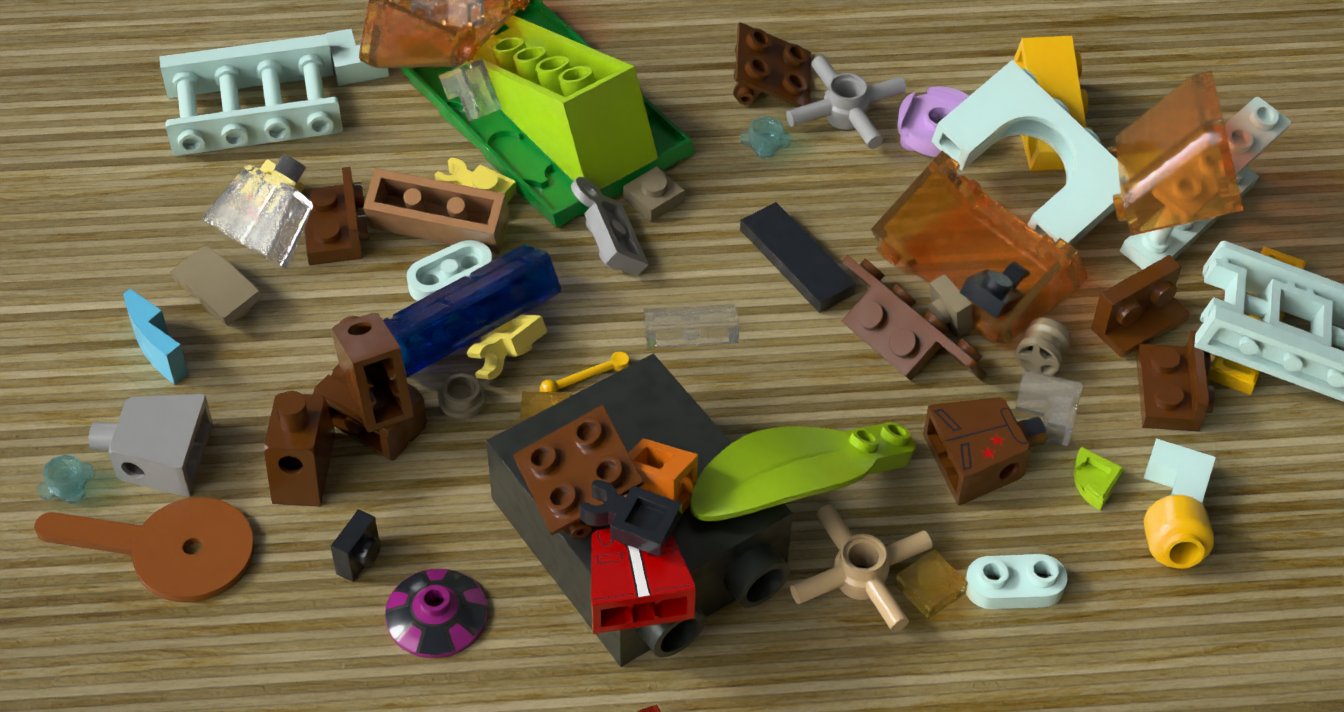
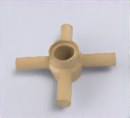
[790,504,932,632]

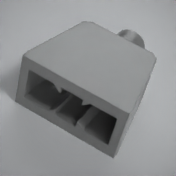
[89,394,213,497]

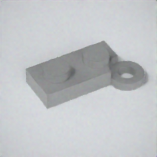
[571,177,649,276]

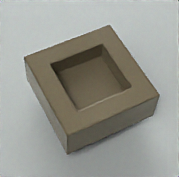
[623,166,685,222]
[928,274,973,339]

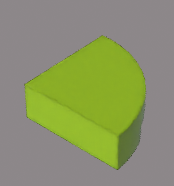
[1073,447,1125,511]

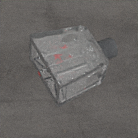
[202,154,312,269]

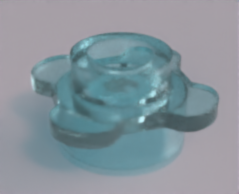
[740,116,791,159]
[37,455,95,504]

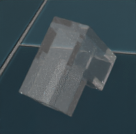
[411,0,485,31]
[439,59,502,121]
[1015,370,1083,446]

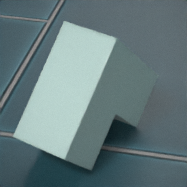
[326,29,389,86]
[1143,438,1216,503]

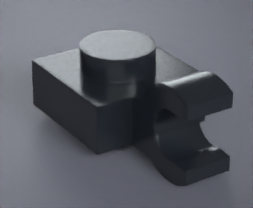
[959,261,1031,319]

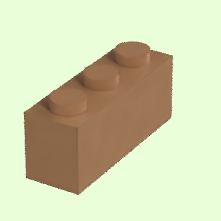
[363,168,510,254]

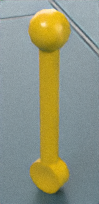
[539,352,629,397]

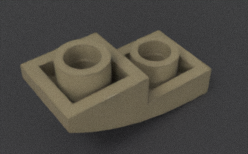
[170,245,263,326]

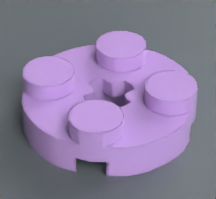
[897,86,969,162]

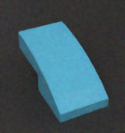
[123,289,188,385]

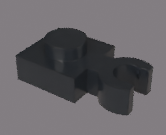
[580,480,682,557]

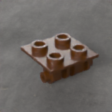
[733,22,811,107]
[513,404,645,539]

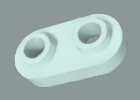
[407,240,493,304]
[964,554,1067,609]

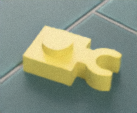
[435,158,516,203]

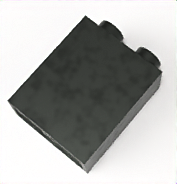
[486,353,793,667]

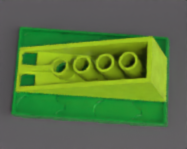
[398,0,695,228]

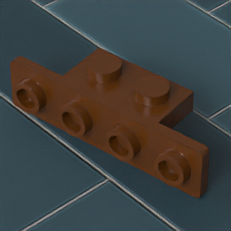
[841,255,987,381]

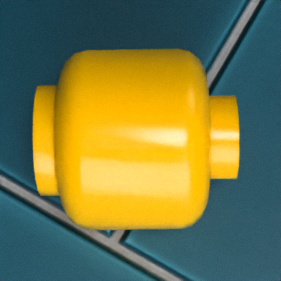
[1144,494,1214,569]

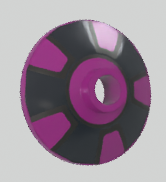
[385,569,488,658]

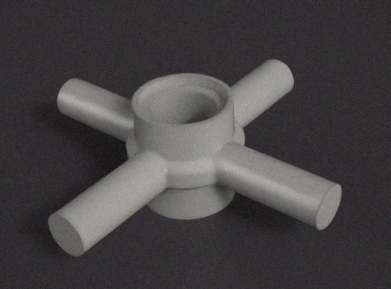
[786,55,906,149]

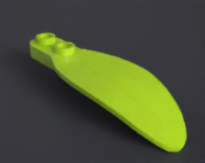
[689,422,916,521]

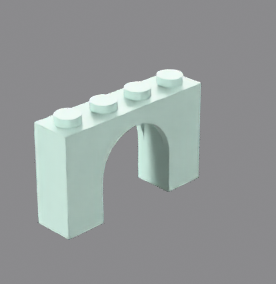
[931,60,1138,262]

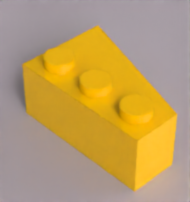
[1013,36,1093,171]

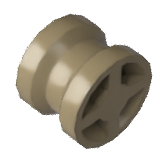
[1015,318,1072,377]

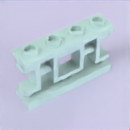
[1194,241,1344,402]

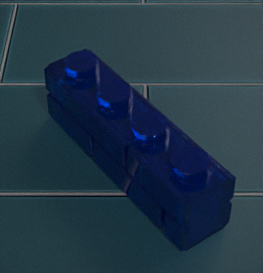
[383,244,562,378]

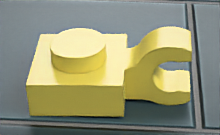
[467,313,547,380]

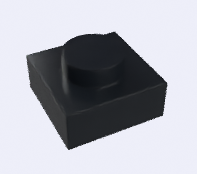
[330,509,381,582]

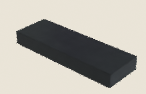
[740,202,856,313]

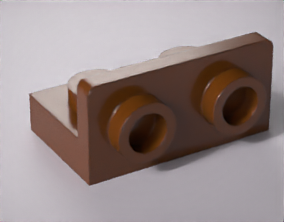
[301,167,369,265]
[1091,255,1190,357]
[1136,331,1215,432]

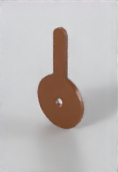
[34,497,254,602]

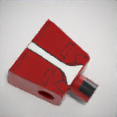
[591,524,696,634]

